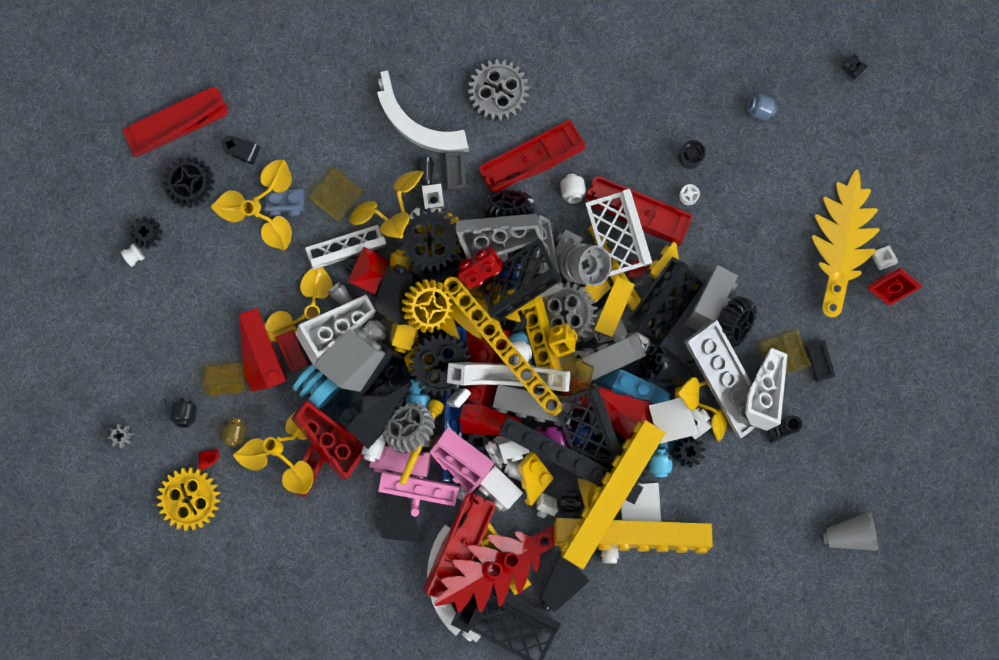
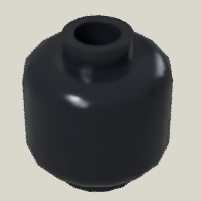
[170,398,197,428]

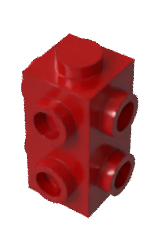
[458,246,502,289]

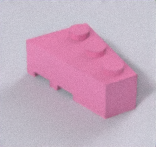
[430,428,494,494]
[370,446,431,479]

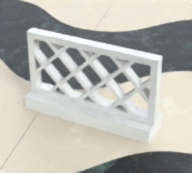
[586,189,652,277]

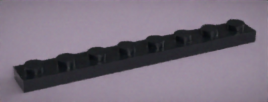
[498,416,643,505]

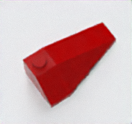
[579,386,654,440]

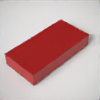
[275,329,308,372]

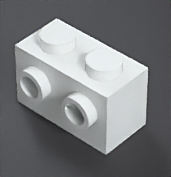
[477,466,523,512]

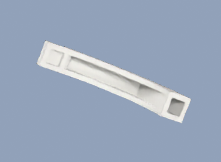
[377,71,469,153]
[447,362,570,392]
[427,524,481,642]

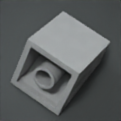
[314,329,386,392]

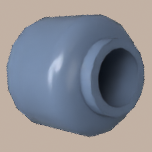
[747,94,777,121]

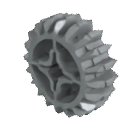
[383,402,435,453]

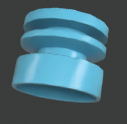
[292,365,341,410]

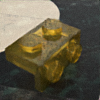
[204,362,246,396]

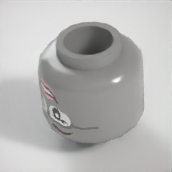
[360,320,387,342]

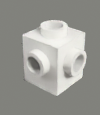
[692,408,712,439]

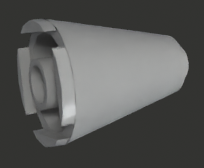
[823,512,879,551]

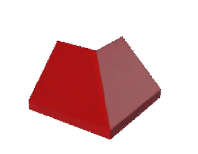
[347,246,390,295]
[867,267,922,306]

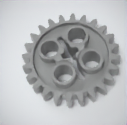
[468,59,529,121]
[537,282,598,342]

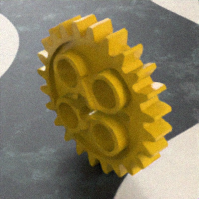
[157,468,221,531]

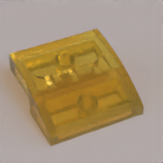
[310,168,364,222]
[758,330,811,375]

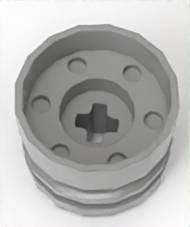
[559,243,612,286]

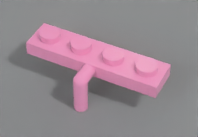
[378,471,459,516]

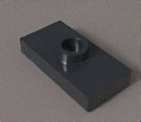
[805,340,836,382]

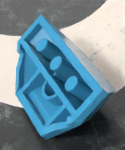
[594,368,672,404]

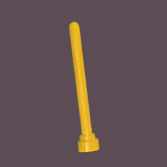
[399,400,444,485]

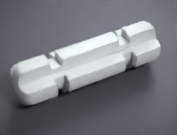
[485,441,507,470]

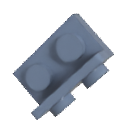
[264,189,305,217]

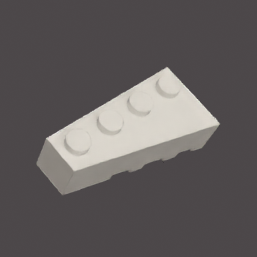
[296,295,376,367]

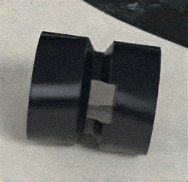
[678,140,706,169]

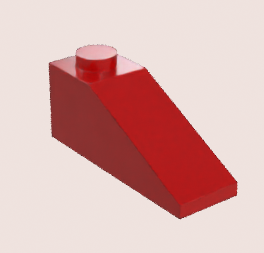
[460,404,522,436]

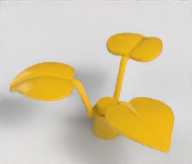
[211,159,292,251]
[348,171,424,239]
[265,267,333,342]
[675,377,727,442]
[233,412,313,494]

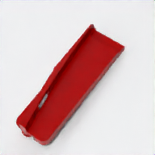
[123,87,228,158]
[480,119,585,192]
[585,176,693,246]
[423,493,495,605]

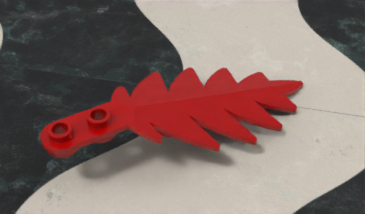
[434,524,554,612]

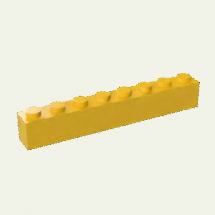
[560,419,666,569]
[554,518,713,554]

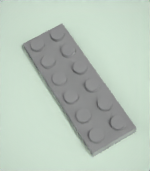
[684,320,756,438]

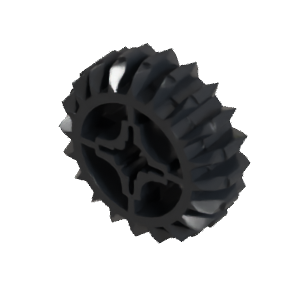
[163,157,215,208]
[483,189,535,218]
[717,296,757,348]

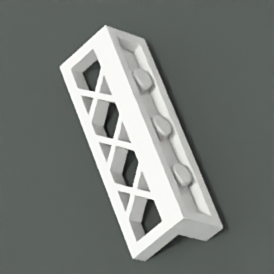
[305,225,386,270]

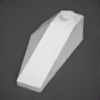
[745,348,788,431]

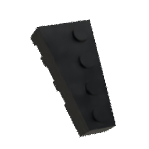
[334,339,407,410]

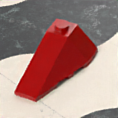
[239,307,287,392]

